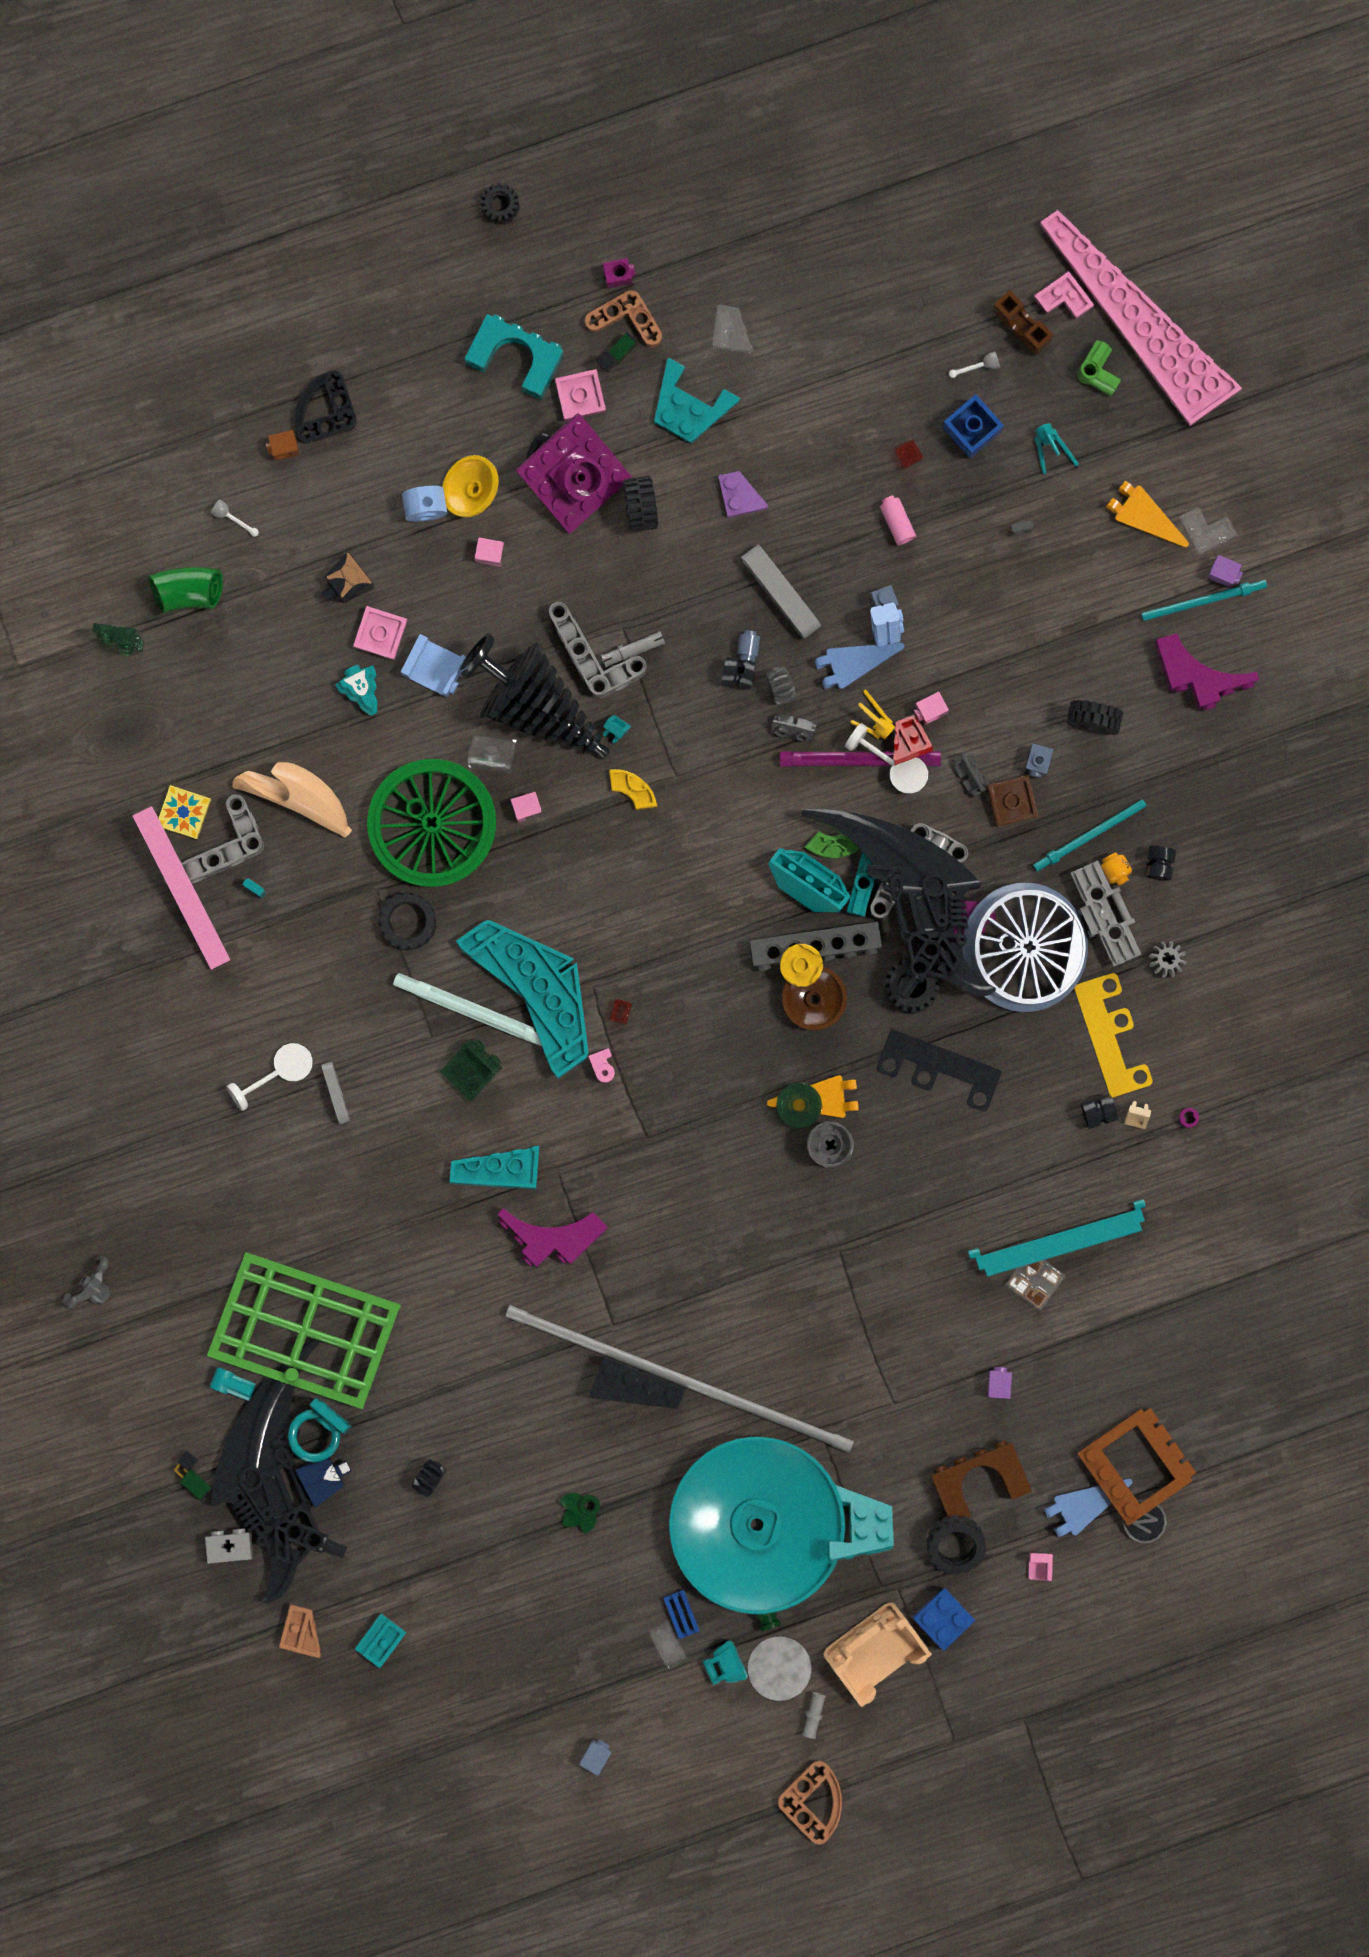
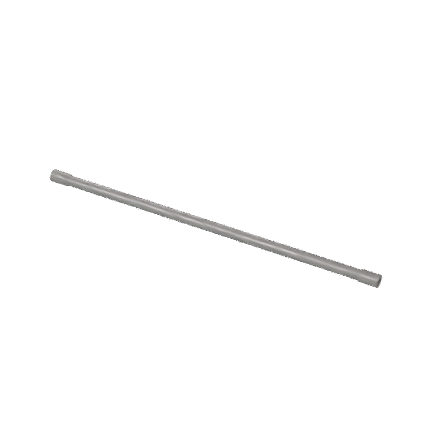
[505,1305,854,1453]

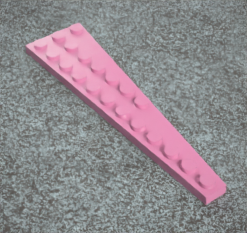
[1040,210,1242,426]

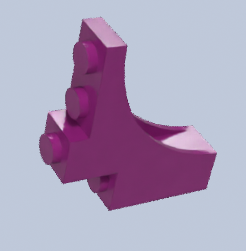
[1154,633,1259,711]
[498,1208,608,1267]

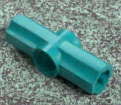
[846,852,874,917]

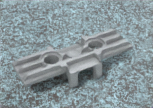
[1070,861,1141,967]

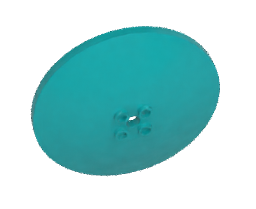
[669,1437,845,1614]

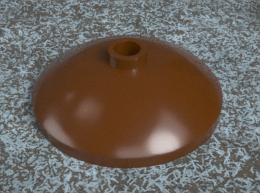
[782,967,847,1031]

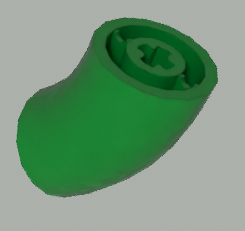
[148,567,223,614]

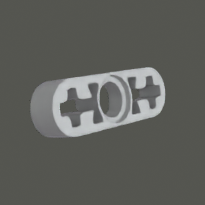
[322,1062,350,1124]

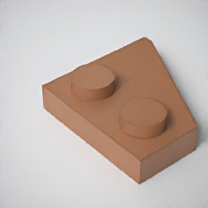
[279,1604,321,1658]

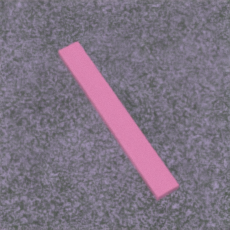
[133,806,230,969]

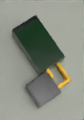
[597,332,637,373]
[174,1451,213,1501]

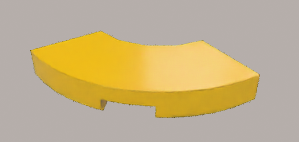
[609,769,657,810]

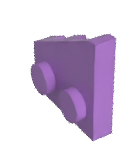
[718,471,768,518]

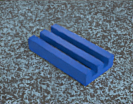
[664,1590,700,1639]

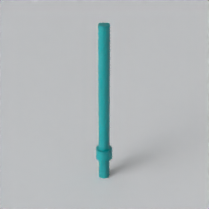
[1141,580,1267,621]
[1033,799,1146,872]

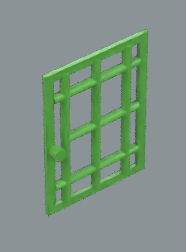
[207,1252,401,1410]

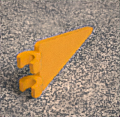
[1106,481,1189,548]
[767,1075,859,1118]

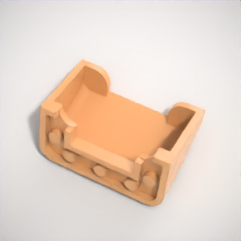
[824,1603,932,1707]

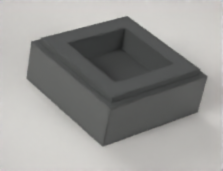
[1010,521,1034,537]

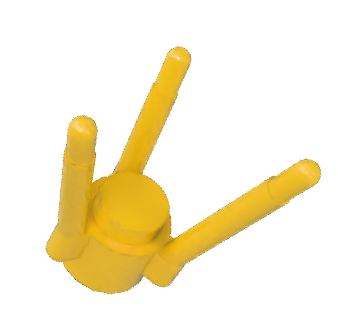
[850,690,895,740]

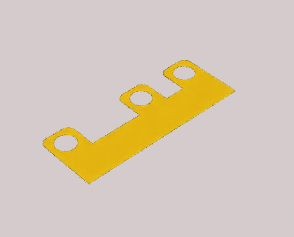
[1074,973,1153,1098]

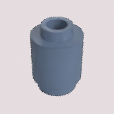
[737,630,760,662]

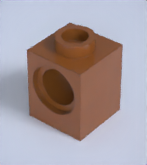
[266,430,300,461]

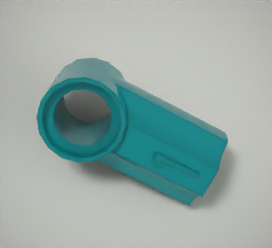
[209,1367,256,1401]

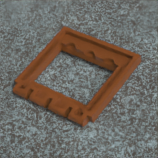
[1077,1408,1196,1526]

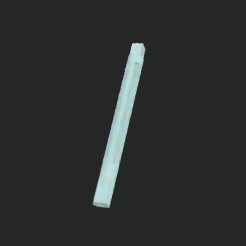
[393,973,542,1046]

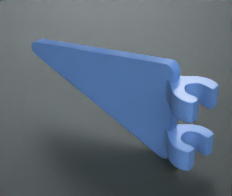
[814,643,904,689]
[1044,1479,1132,1537]

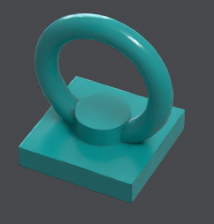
[288,1398,352,1462]

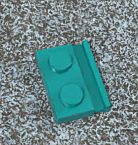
[355,1613,407,1668]

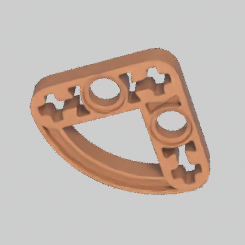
[778,1760,842,1844]

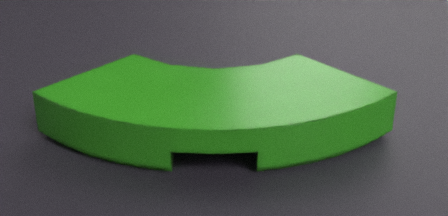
[805,831,860,859]

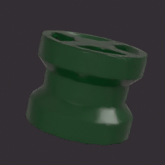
[755,1612,781,1632]

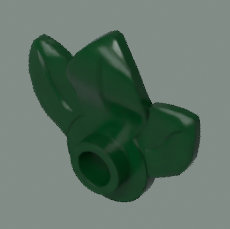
[559,1493,600,1534]

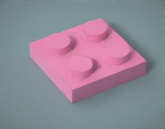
[555,369,606,421]
[353,606,408,660]

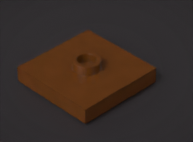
[986,775,1039,827]

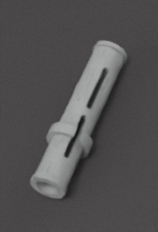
[600,631,665,668]

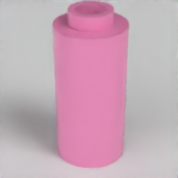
[880,496,917,546]

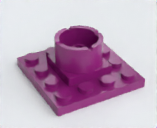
[515,413,632,534]

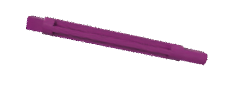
[780,751,941,767]

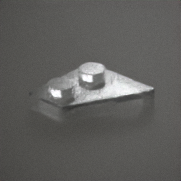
[712,305,753,354]

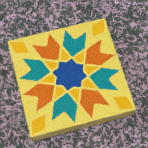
[159,785,211,840]

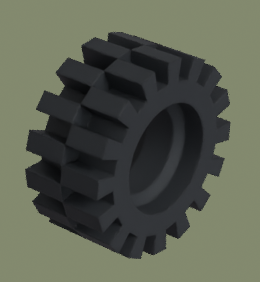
[481,183,519,225]

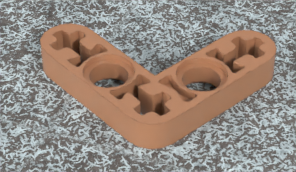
[585,291,662,348]

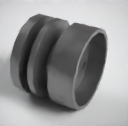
[807,1122,854,1168]

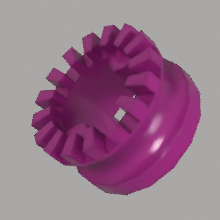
[1179,1108,1199,1128]

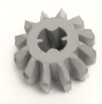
[1149,941,1186,978]

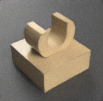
[1124,1101,1151,1129]

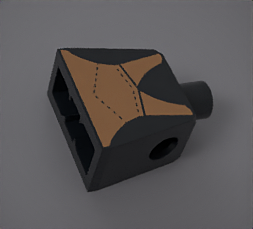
[321,551,374,603]

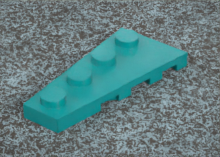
[450,1146,540,1190]

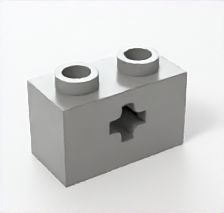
[205,1529,253,1564]

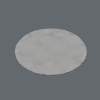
[748,1636,811,1701]

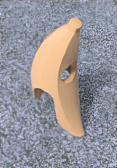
[233,762,352,838]

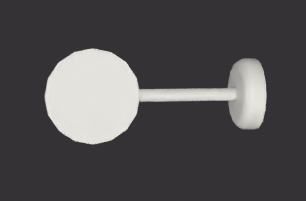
[845,723,928,794]
[226,1043,312,1111]

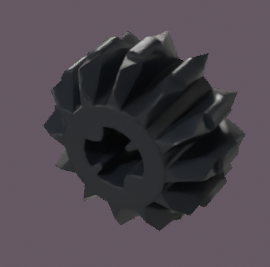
[412,1459,446,1497]

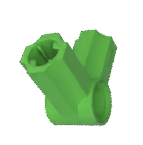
[1077,340,1121,397]

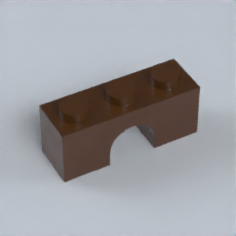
[992,290,1054,356]

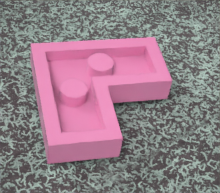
[1034,271,1094,319]

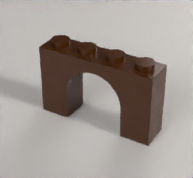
[930,1440,1032,1518]

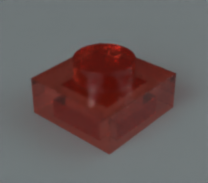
[894,439,924,469]

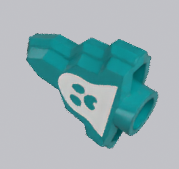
[335,665,378,716]

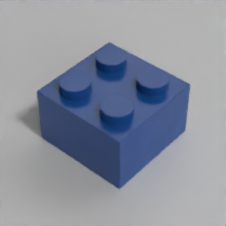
[942,394,1004,459]
[912,1587,975,1651]

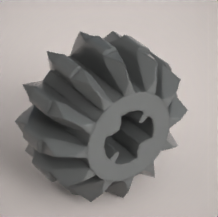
[766,667,796,704]

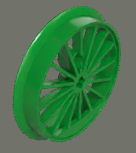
[367,759,496,887]

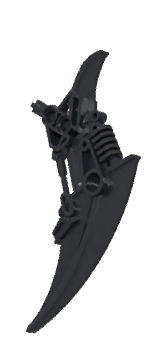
[802,809,996,1000]
[210,1339,348,1604]

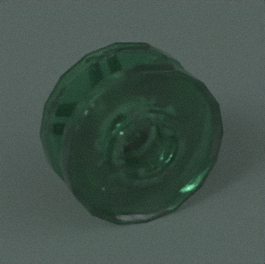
[776,1082,823,1128]

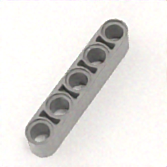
[741,545,821,639]

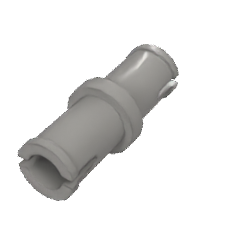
[802,1692,826,1739]

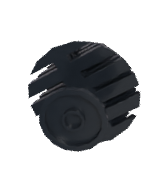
[458,633,610,759]

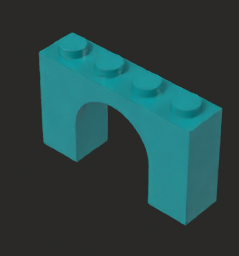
[465,314,564,400]

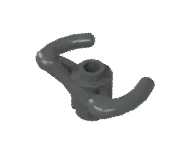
[63,1256,111,1309]

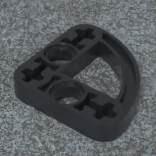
[295,370,357,444]

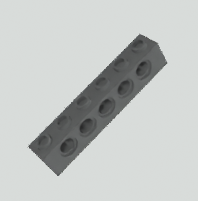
[750,922,882,971]

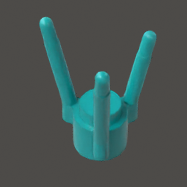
[1034,423,1079,474]

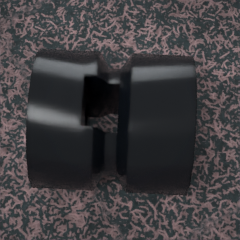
[721,657,756,690]
[1144,845,1177,881]
[1081,1094,1118,1129]

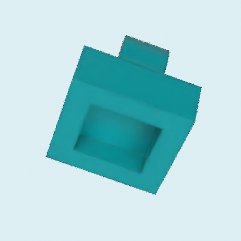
[603,715,631,743]

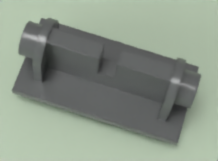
[771,713,817,743]
[953,752,988,797]

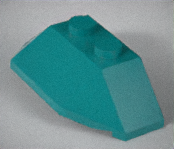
[768,848,850,912]

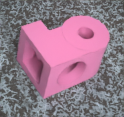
[589,1048,615,1083]

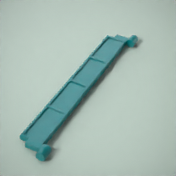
[968,1199,1146,1277]

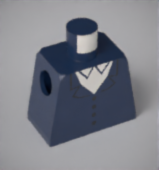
[296,1459,352,1507]

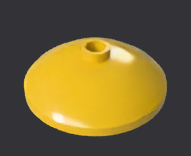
[442,455,499,518]

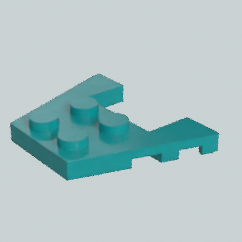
[654,358,740,444]
[827,1485,894,1563]

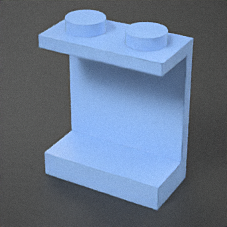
[401,634,466,698]

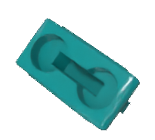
[702,1640,748,1685]

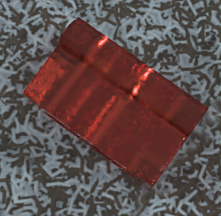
[610,999,632,1025]

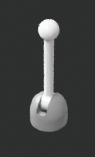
[949,352,1000,378]
[210,499,259,537]

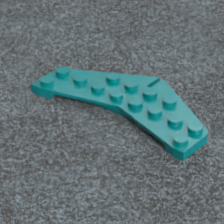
[456,920,588,1079]

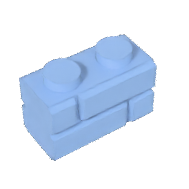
[870,603,904,647]

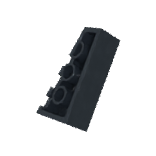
[588,1357,686,1409]

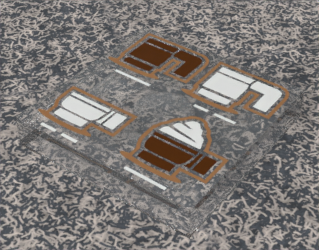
[1005,1260,1066,1311]

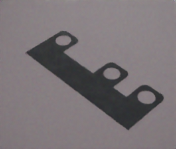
[877,1029,1002,1111]

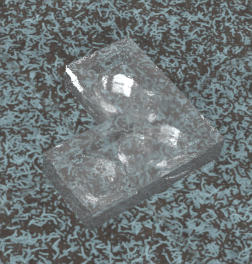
[1179,507,1237,555]

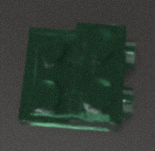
[92,623,144,656]
[440,1039,503,1101]

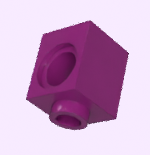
[603,258,635,289]

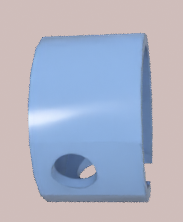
[402,486,447,522]

